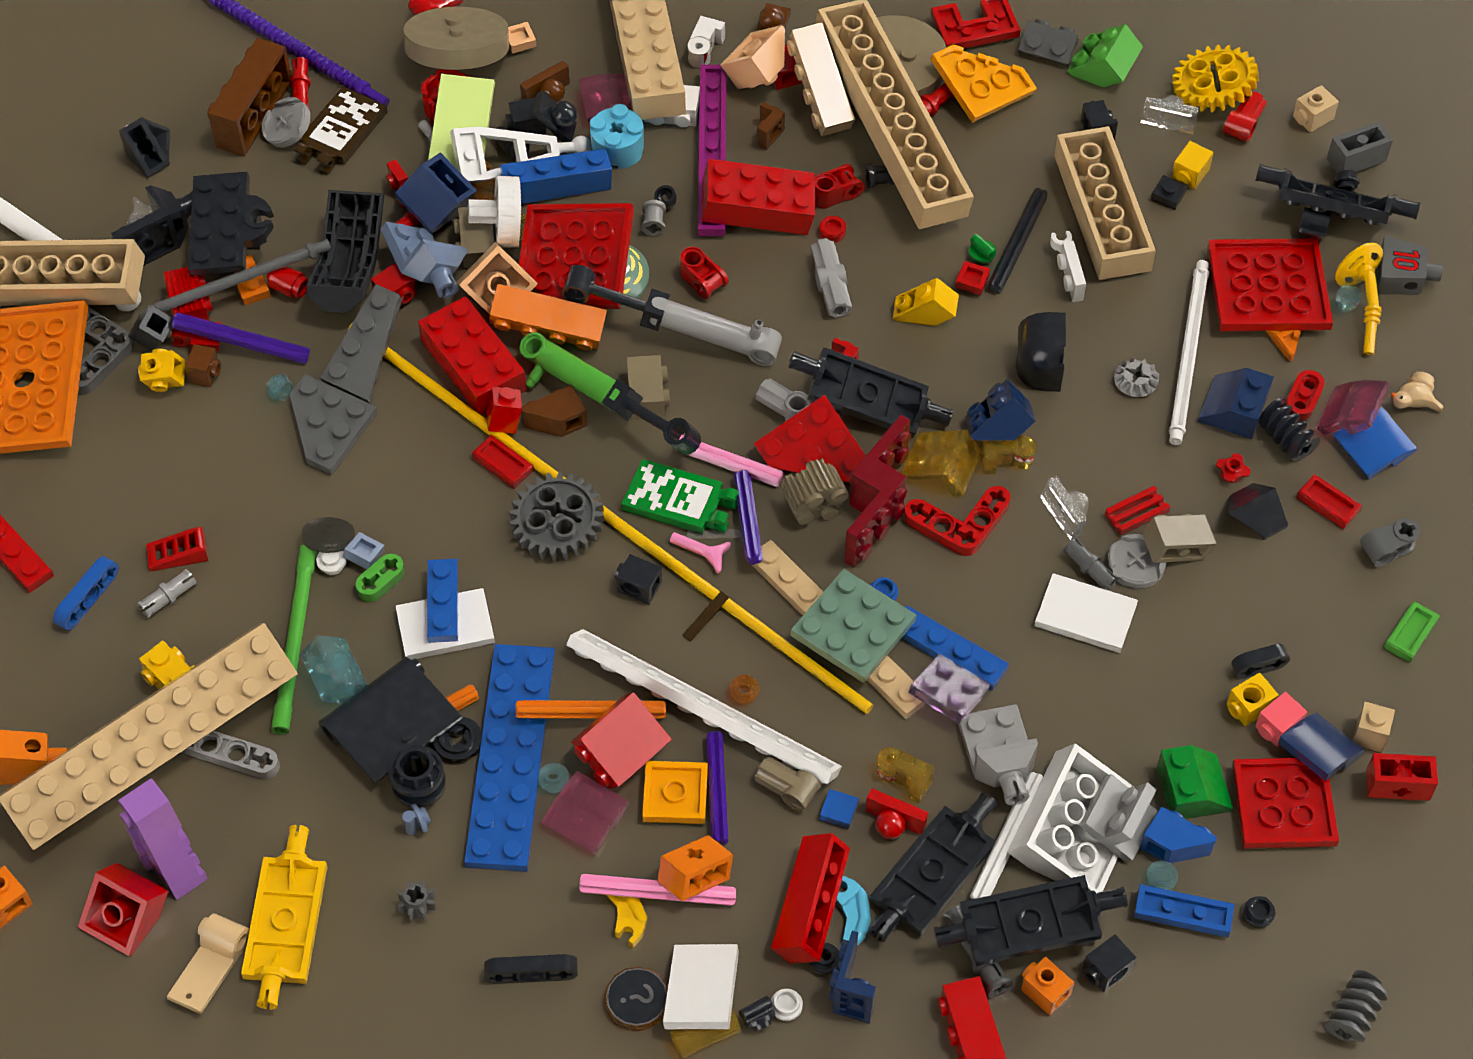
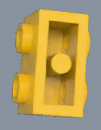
[139,640,195,689]

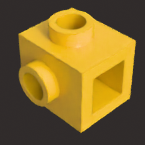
[138,349,185,392]

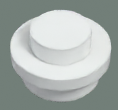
[316,547,346,575]
[771,989,803,1021]

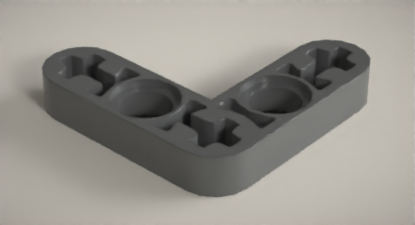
[78,307,134,395]

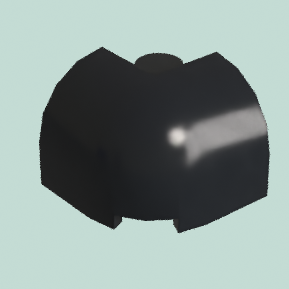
[1015,312,1066,392]

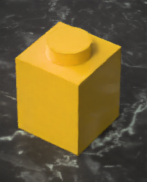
[1171,141,1214,190]

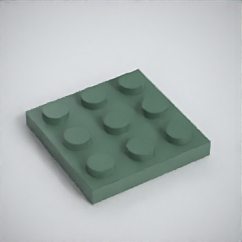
[791,569,917,683]

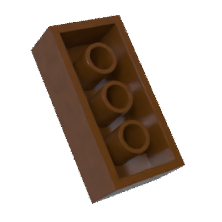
[207,38,292,157]

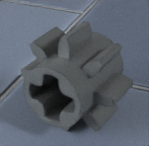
[397,880,436,922]

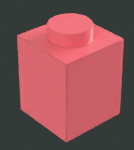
[1255,692,1308,747]

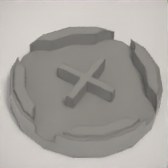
[262,97,310,148]
[1107,534,1167,589]

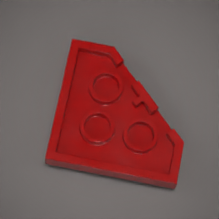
[753,395,866,482]

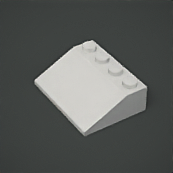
[1007,744,1134,893]

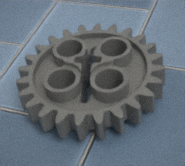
[509,472,605,561]

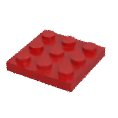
[1232,758,1339,849]

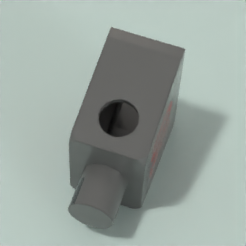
[1377,236,1443,295]

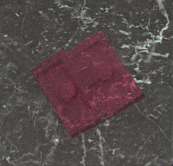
[579,74,631,125]
[1316,380,1390,435]
[541,771,630,854]

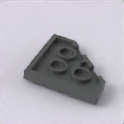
[290,374,378,476]

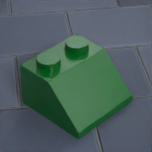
[1157,745,1233,819]

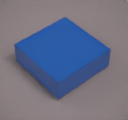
[819,789,859,829]

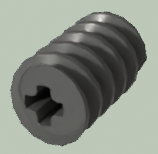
[1324,970,1389,1043]

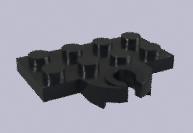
[188,171,274,276]

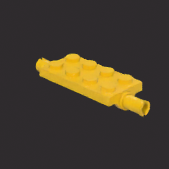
[241,825,327,1010]

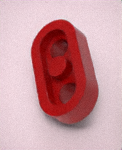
[1285,370,1325,420]

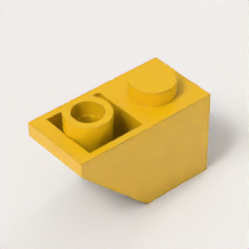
[892,278,959,326]

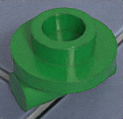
[969,234,996,264]

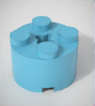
[590,104,644,169]

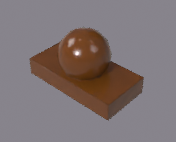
[755,3,791,31]
[520,61,570,103]

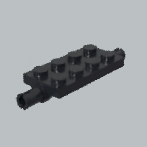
[1255,164,1421,226]
[788,347,954,438]
[868,792,997,942]
[934,875,1128,966]

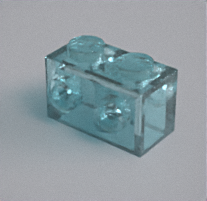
[300,635,367,703]

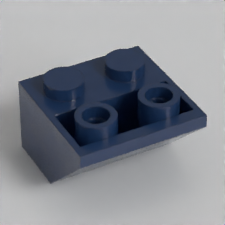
[394,152,477,234]
[965,379,1036,440]

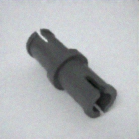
[1063,538,1118,590]

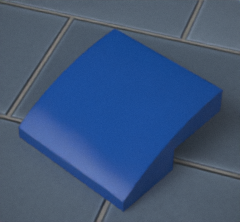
[1333,407,1417,479]

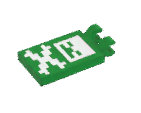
[621,459,739,534]

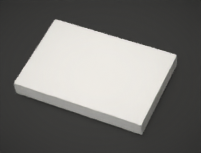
[1034,573,1138,653]
[396,588,495,660]
[663,944,739,1029]

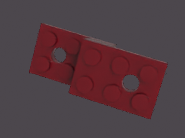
[844,415,911,568]

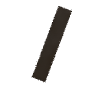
[682,591,729,641]

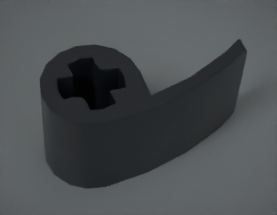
[1298,207,1331,240]

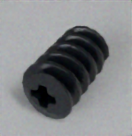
[1259,397,1320,461]

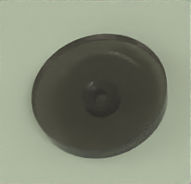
[302,517,355,553]

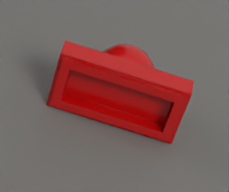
[865,789,928,840]

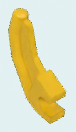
[606,895,648,949]

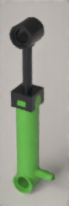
[520,332,701,455]

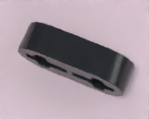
[1231,644,1290,679]

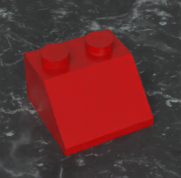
[78,863,168,956]

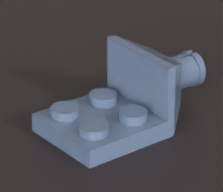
[381,222,468,298]

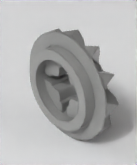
[1114,356,1159,397]

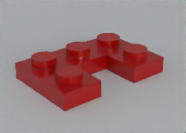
[931,0,1021,48]

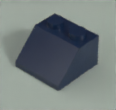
[1198,368,1274,439]

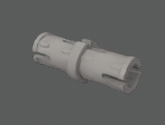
[137,569,197,618]

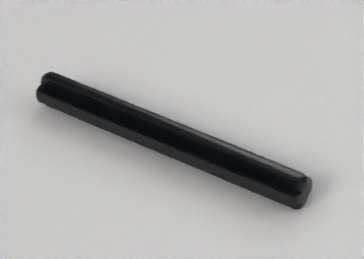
[988,188,1048,294]

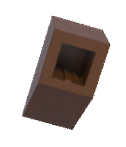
[521,385,588,437]

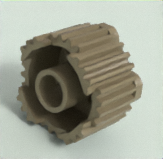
[781,459,849,525]

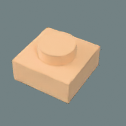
[508,22,537,54]

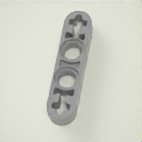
[180,730,280,779]

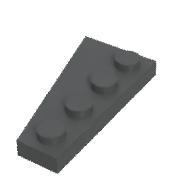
[320,284,402,404]

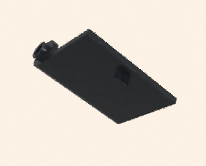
[318,657,462,784]

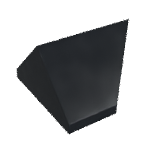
[119,117,170,177]
[1229,483,1288,540]

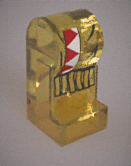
[981,436,1037,475]
[876,747,935,804]

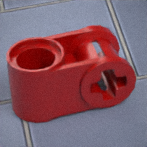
[815,164,865,209]
[680,246,729,300]

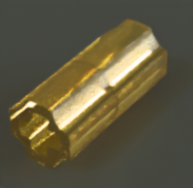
[670,1009,741,1059]

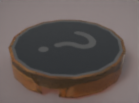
[605,966,668,1031]

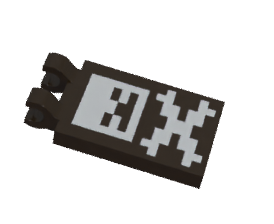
[294,86,388,175]

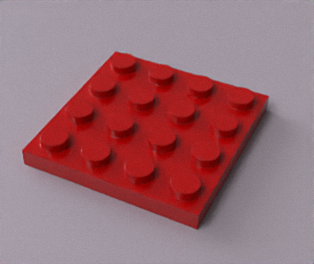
[519,203,634,309]
[1207,238,1333,331]

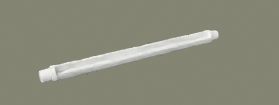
[1168,260,1210,445]

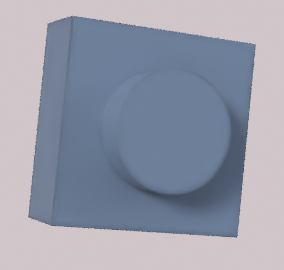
[343,532,385,569]

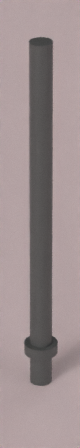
[154,239,331,312]

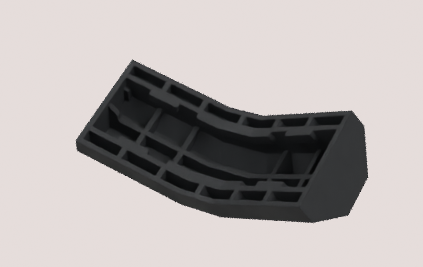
[307,190,384,313]

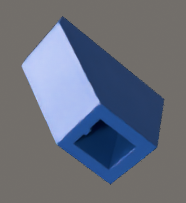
[1140,806,1217,864]

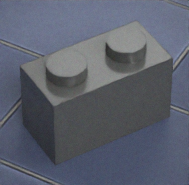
[1327,121,1393,173]

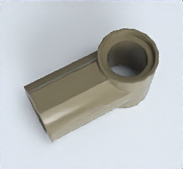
[755,757,821,812]

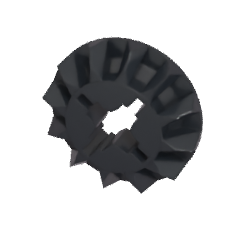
[433,716,482,763]

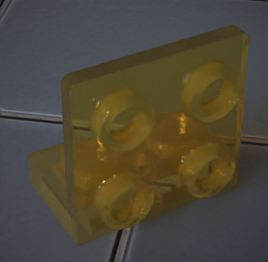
[901,430,982,497]

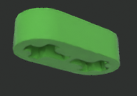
[355,554,405,602]

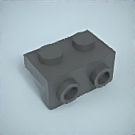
[1018,19,1079,66]

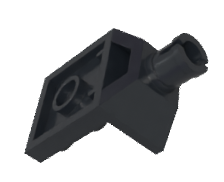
[111,185,193,266]

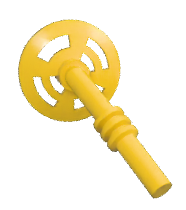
[1335,243,1383,355]

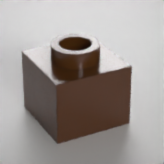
[184,344,221,387]

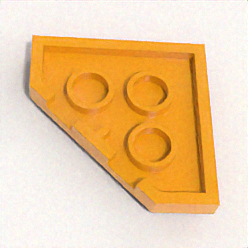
[930,45,1037,123]

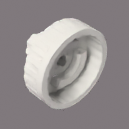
[468,176,521,248]

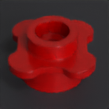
[1216,453,1251,483]

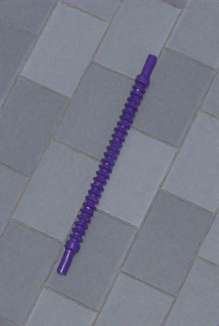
[209,0,390,106]

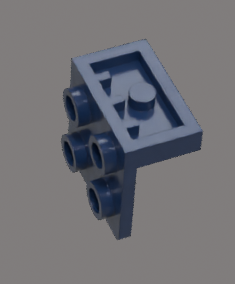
[829,930,876,1024]

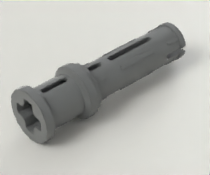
[944,905,1013,998]

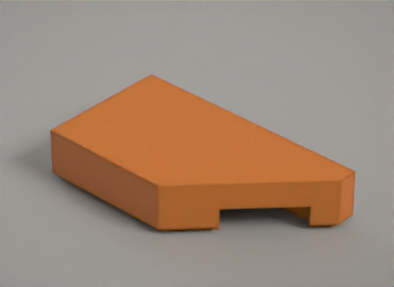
[1266,330,1301,362]

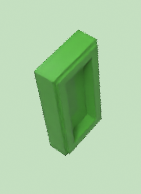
[1384,601,1440,663]

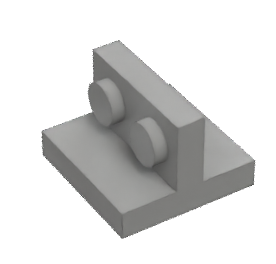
[1079,774,1157,862]

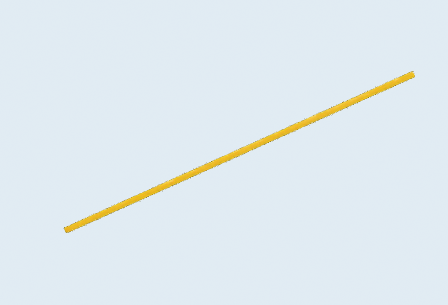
[348,324,873,714]

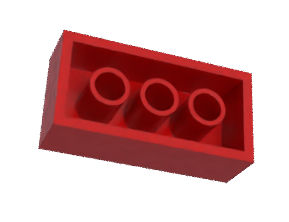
[701,159,815,235]
[418,296,527,416]

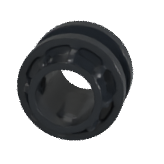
[388,745,446,808]

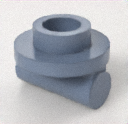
[402,804,431,835]

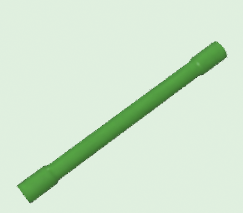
[271,544,317,735]

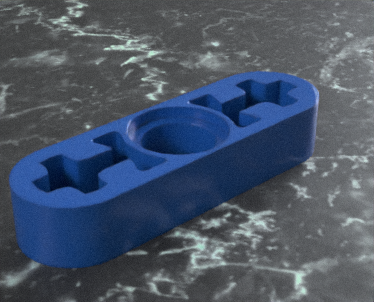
[53,556,119,630]

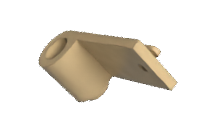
[167,913,249,1014]

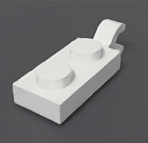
[1050,231,1086,302]

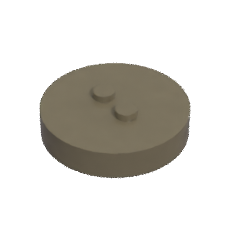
[403,7,509,70]
[877,15,947,97]

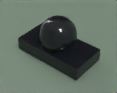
[532,91,577,142]

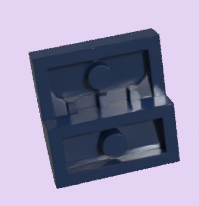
[1278,713,1364,781]

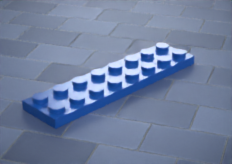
[464,644,555,872]

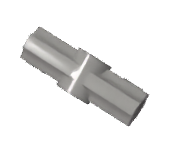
[811,238,852,319]
[756,378,812,421]

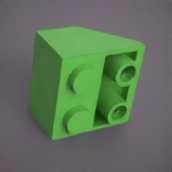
[1067,24,1143,88]

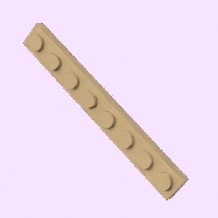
[752,540,929,719]

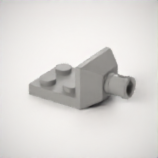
[957,704,1038,805]

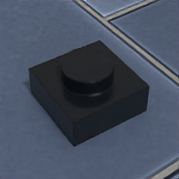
[1151,175,1188,210]

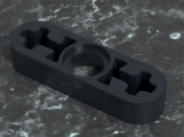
[484,954,578,984]

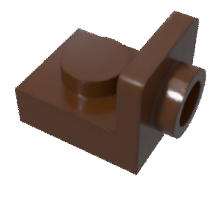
[757,102,785,150]

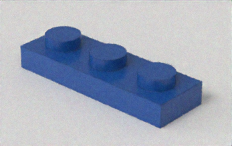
[427,559,458,643]
[1134,884,1235,938]

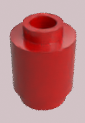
[266,266,309,299]

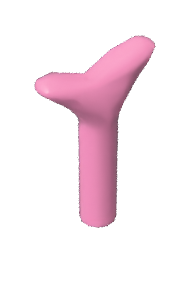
[670,532,731,574]

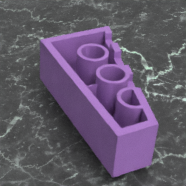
[118,778,208,901]

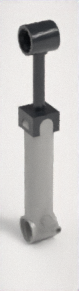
[562,265,782,366]

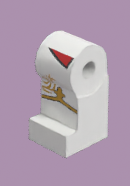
[688,16,725,68]

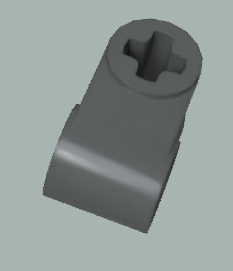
[1360,518,1420,567]

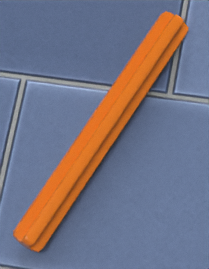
[515,700,666,719]

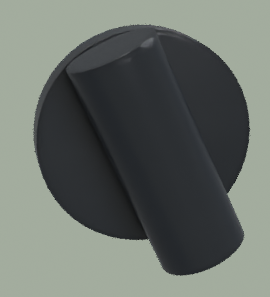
[738,996,776,1031]

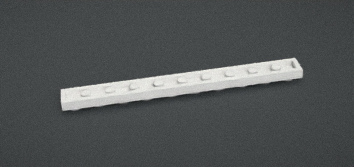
[566,629,842,784]

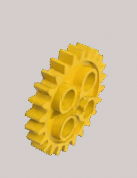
[1172,45,1259,112]

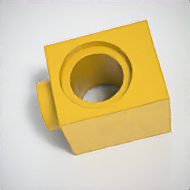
[1226,672,1279,726]

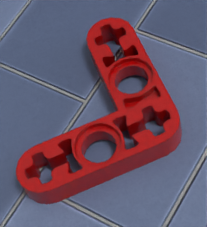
[904,486,1011,556]

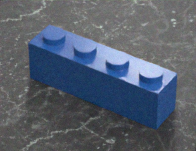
[500,148,612,204]

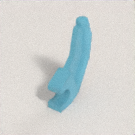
[835,876,871,946]

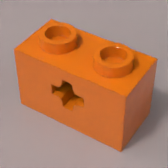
[657,835,733,901]

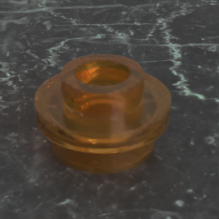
[729,674,760,704]

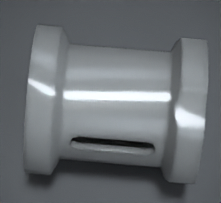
[641,200,666,236]

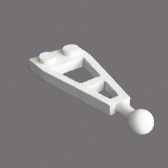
[450,127,591,183]

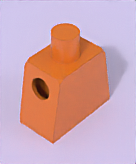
[0,730,68,785]

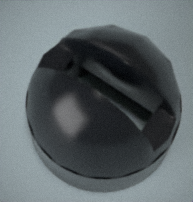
[654,185,677,209]

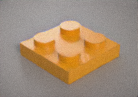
[643,761,708,824]

